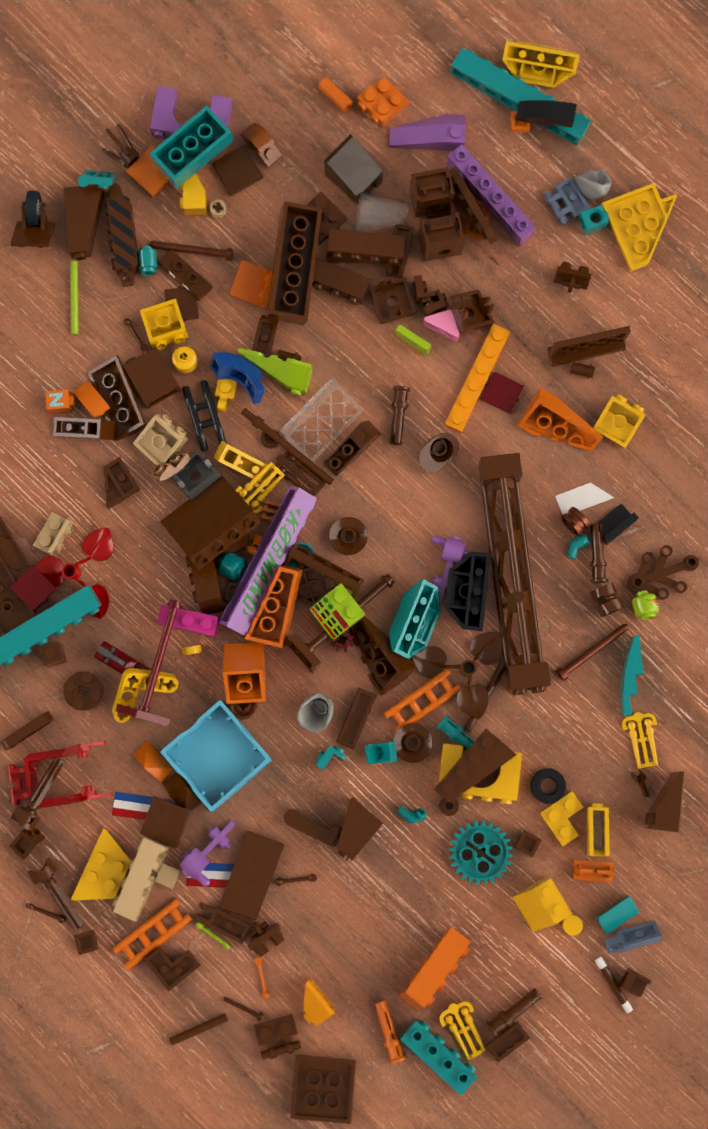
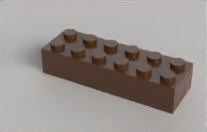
[266,201,322,325]

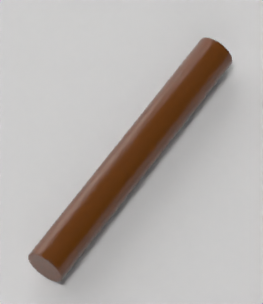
[169,1014,228,1046]

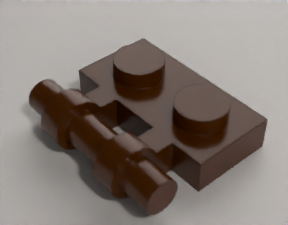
[254,1013,302,1059]

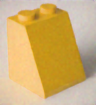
[512,876,572,932]

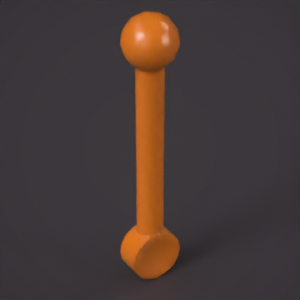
[254,957,269,999]

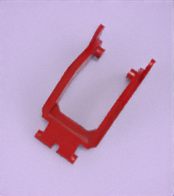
[7,741,113,809]

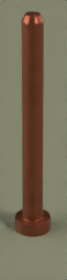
[150,241,233,261]
[556,623,629,681]

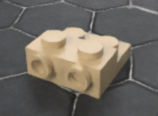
[133,414,188,465]

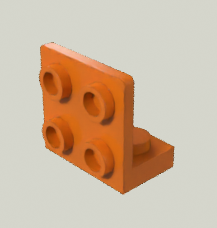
[229,260,273,309]

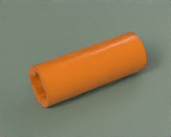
[318,77,354,113]

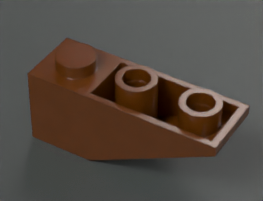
[324,420,381,476]

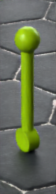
[196,921,231,950]

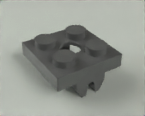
[171,450,221,500]

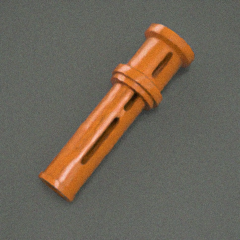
[374,1000,407,1065]

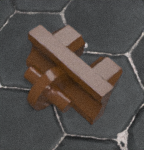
[554,261,591,293]
[248,921,285,958]

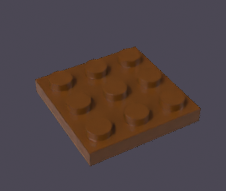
[290,1055,356,1124]

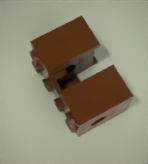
[410,167,464,261]

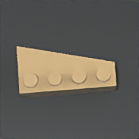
[112,837,170,921]

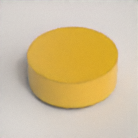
[181,645,202,656]
[562,915,583,936]

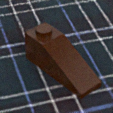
[53,417,114,440]

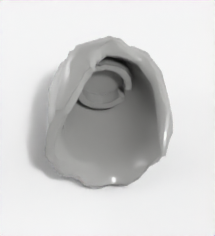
[574,168,612,200]
[297,693,334,733]

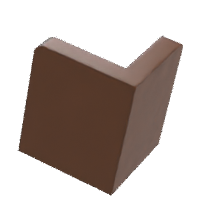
[619,968,652,997]

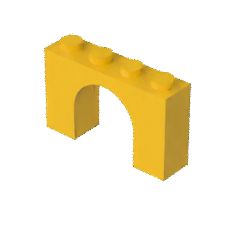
[438,743,522,804]

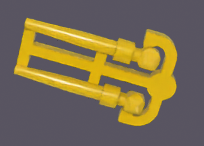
[235,462,285,514]
[621,712,658,769]
[439,1001,486,1060]

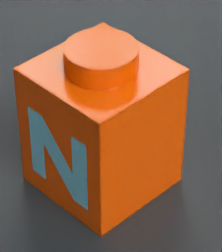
[45,389,75,414]

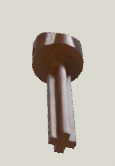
[11,757,65,831]
[27,857,84,931]

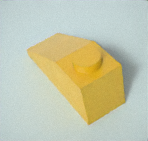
[213,441,274,486]

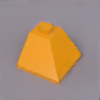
[303,977,335,1026]

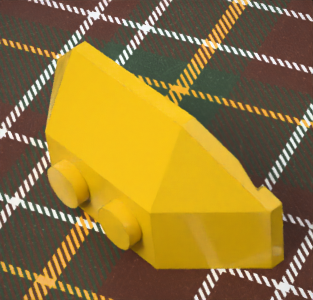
[503,41,580,88]

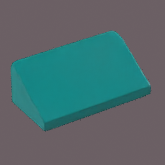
[595,895,639,934]

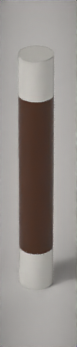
[595,957,633,1014]

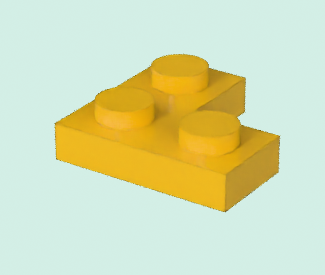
[539,791,584,846]

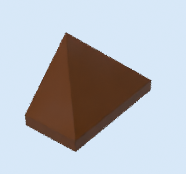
[162,773,201,811]

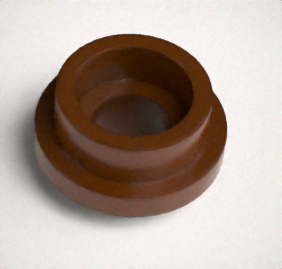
[439,798,459,816]

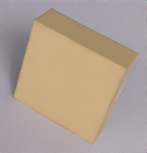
[155,863,181,889]

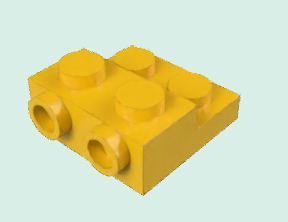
[140,299,188,350]
[593,394,646,448]

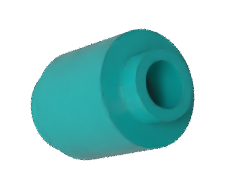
[137,246,158,276]

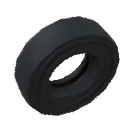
[530,768,566,804]

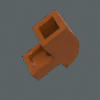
[240,123,282,167]

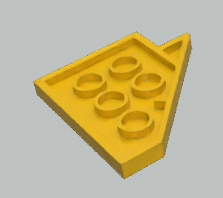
[601,183,677,272]

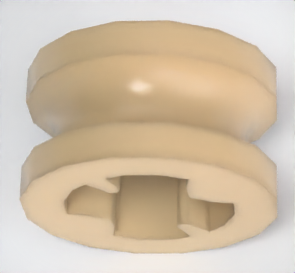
[210,200,226,218]

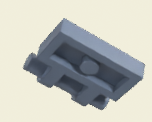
[543,177,590,226]

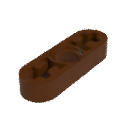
[0,711,54,751]

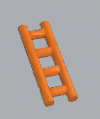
[384,668,461,732]
[112,898,193,970]

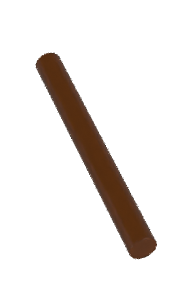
[464,660,506,732]

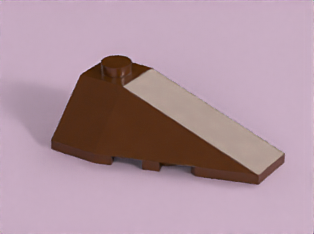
[349,616,416,696]

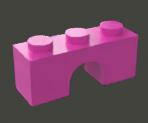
[157,605,220,638]

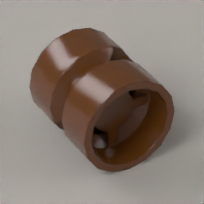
[590,582,624,617]

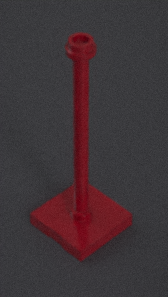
[115,599,182,726]

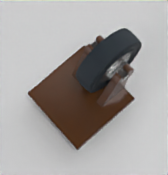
[11,191,55,248]

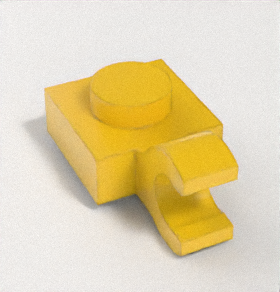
[215,379,238,413]

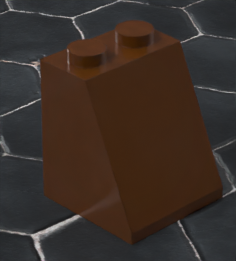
[337,797,383,861]

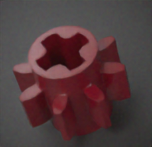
[331,630,354,653]

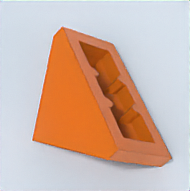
[133,741,174,782]

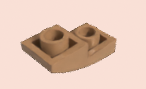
[150,452,192,481]

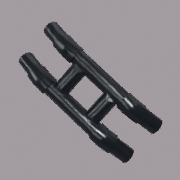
[182,380,227,451]

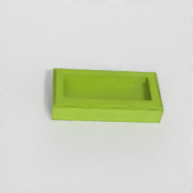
[395,325,431,356]

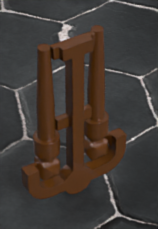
[275,451,326,497]

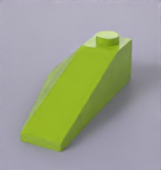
[238,348,313,396]

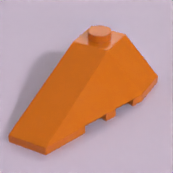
[517,387,603,451]

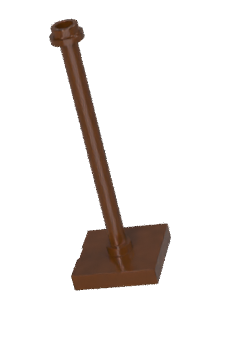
[287,574,395,673]

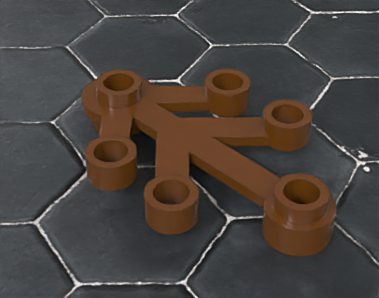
[627,545,699,600]

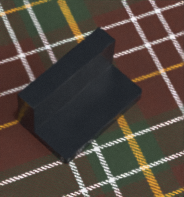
[597,504,639,545]

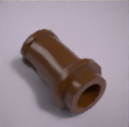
[277,349,301,361]
[570,362,595,379]

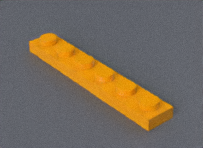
[445,324,510,433]

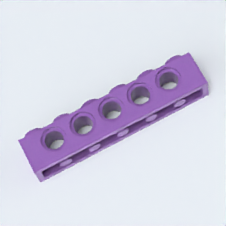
[446,145,536,246]

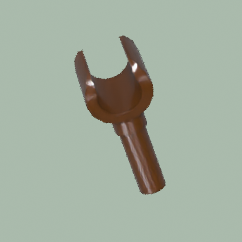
[631,769,649,797]

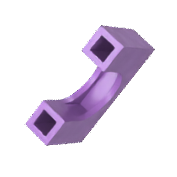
[150,87,233,140]

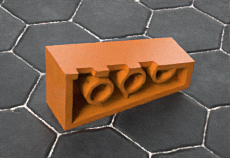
[244,566,302,648]
[398,927,470,1011]

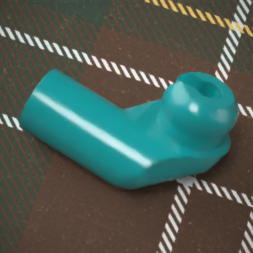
[566,535,591,559]
[396,806,426,824]

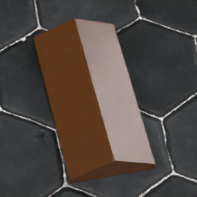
[87,355,146,441]

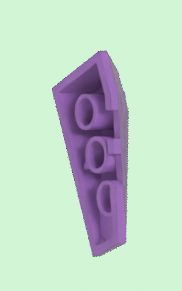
[389,114,466,151]

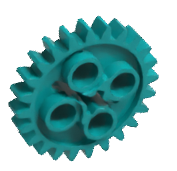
[448,820,513,885]

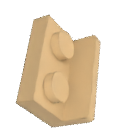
[33,512,73,556]

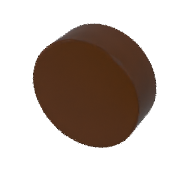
[261,429,279,449]

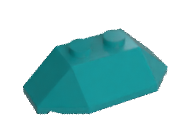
[389,579,441,659]

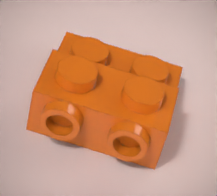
[357,76,409,129]

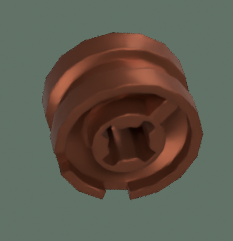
[561,506,591,537]
[230,702,258,720]

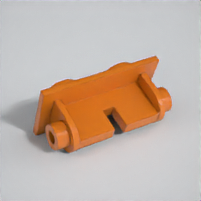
[573,860,615,882]

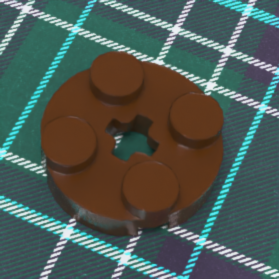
[63,672,104,711]

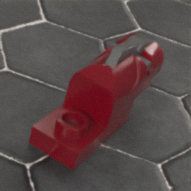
[94,641,152,684]

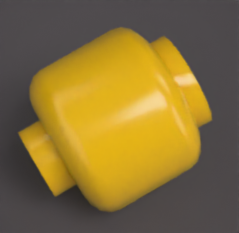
[172,346,198,374]

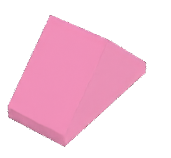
[423,309,459,343]

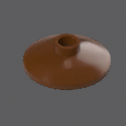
[329,517,368,555]
[393,723,432,763]

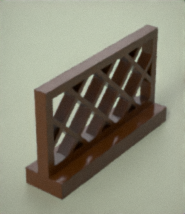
[547,326,631,367]
[284,544,364,607]

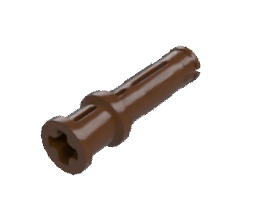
[390,386,410,445]
[590,524,608,583]
[485,988,542,1038]

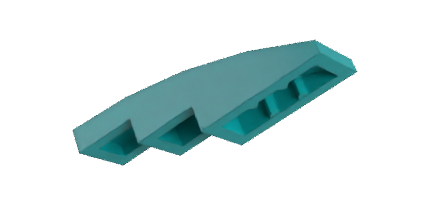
[620,635,643,716]

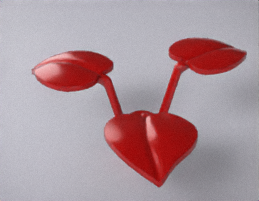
[35,528,114,619]

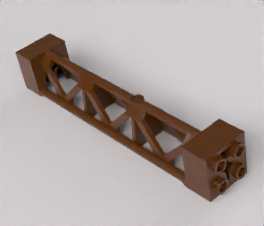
[478,453,551,695]

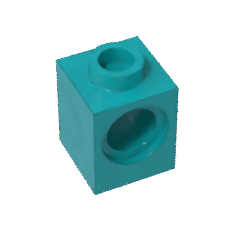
[578,205,609,236]

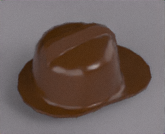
[419,433,459,473]

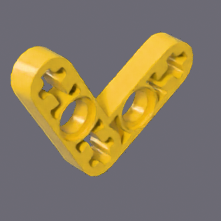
[112,668,179,723]

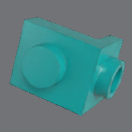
[365,742,397,765]
[316,745,346,770]

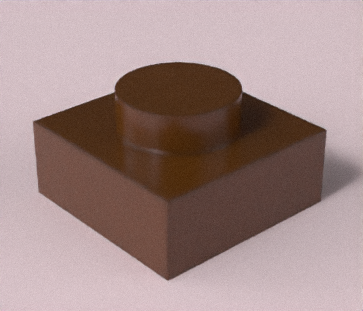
[514,830,542,858]
[74,930,99,955]

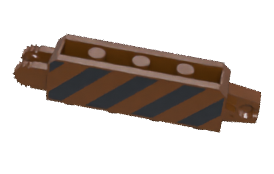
[104,183,139,287]

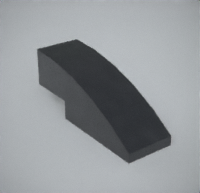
[516,100,577,128]

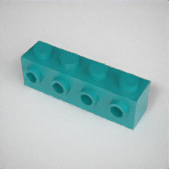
[400,1019,477,1096]

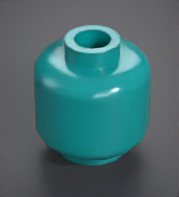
[218,552,248,581]

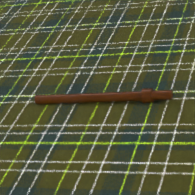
[241,407,334,485]

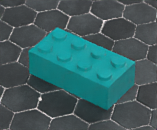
[149,105,233,189]

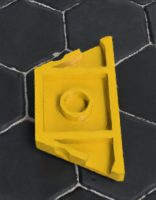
[71,828,132,901]

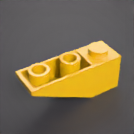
[180,173,207,216]

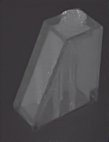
[353,193,409,232]

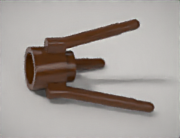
[102,124,139,167]

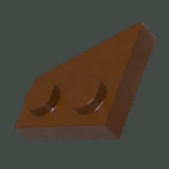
[103,457,141,509]

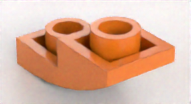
[73,381,110,419]

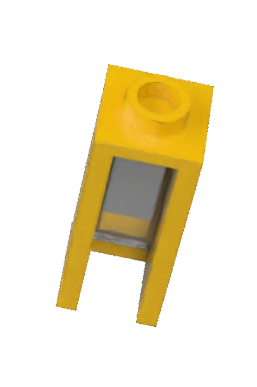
[586,804,610,857]

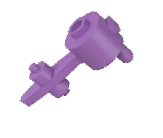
[430,536,468,605]
[179,820,236,886]

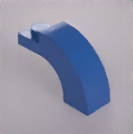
[210,352,264,404]

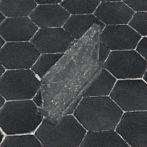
[278,377,365,462]

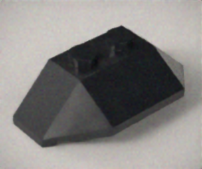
[445,552,491,632]

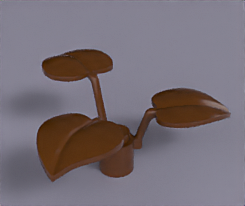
[413,632,502,719]

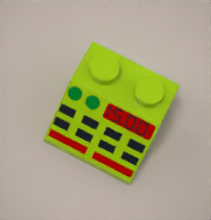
[309,583,366,640]

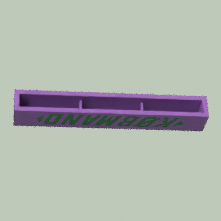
[218,485,317,636]

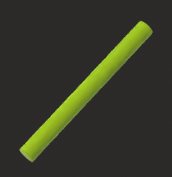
[70,261,78,336]

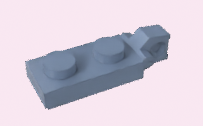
[605,921,662,954]

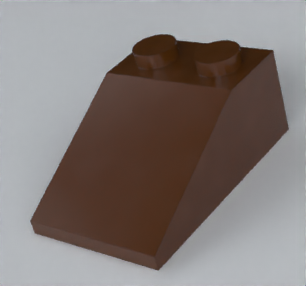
[645,771,684,832]

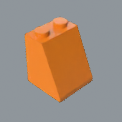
[223,642,266,704]

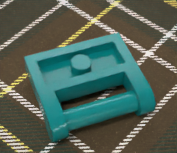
[78,170,117,188]

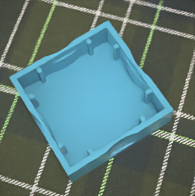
[160,700,273,812]

